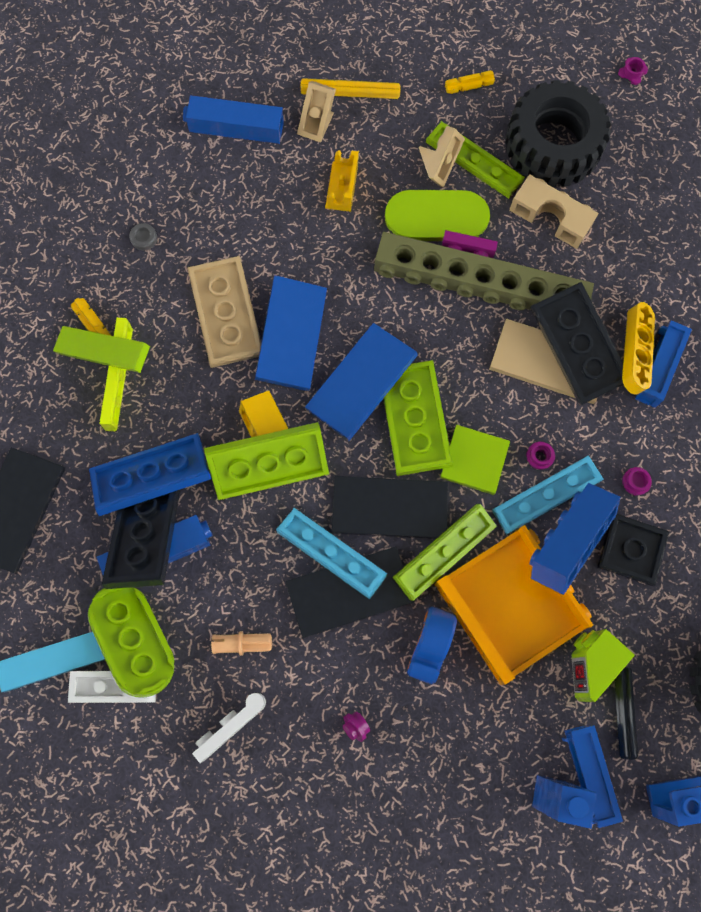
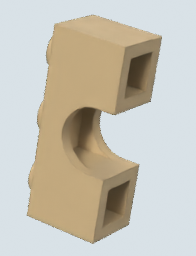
[509,174,599,249]

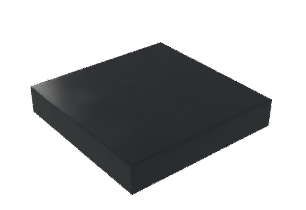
[597,514,670,586]

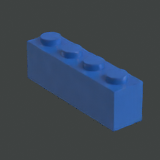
[529,483,621,595]

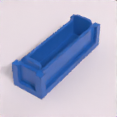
[635,320,692,408]
[562,725,623,828]

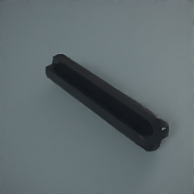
[614,667,638,760]

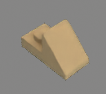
[297,81,336,142]
[419,126,465,187]

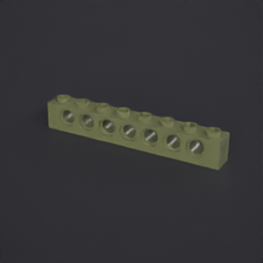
[374,232,594,310]

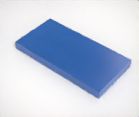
[254,275,327,391]
[305,323,418,441]
[89,433,212,516]

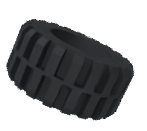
[505,80,611,187]

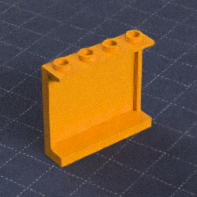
[434,525,593,685]

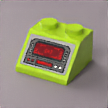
[571,629,635,702]

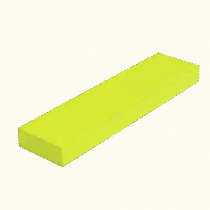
[99,317,133,432]

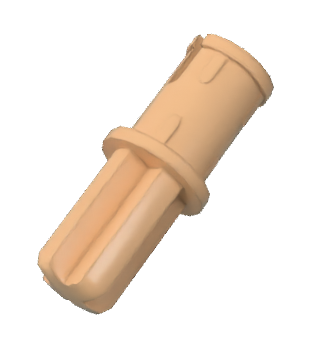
[211,631,272,656]

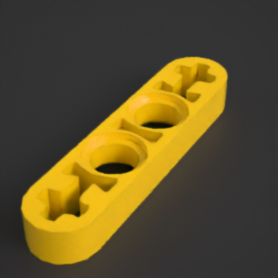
[622,302,655,395]

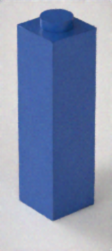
[183,95,284,144]
[96,515,213,575]
[532,775,597,829]

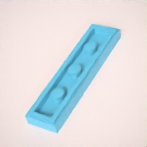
[492,455,604,535]
[276,508,387,599]
[0,632,105,692]

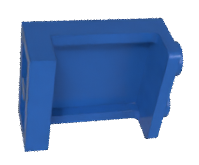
[646,776,701,827]

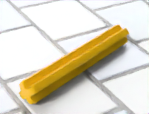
[301,78,400,99]

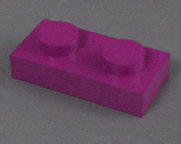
[442,230,498,258]

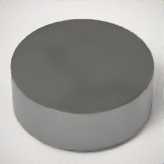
[129,223,157,251]

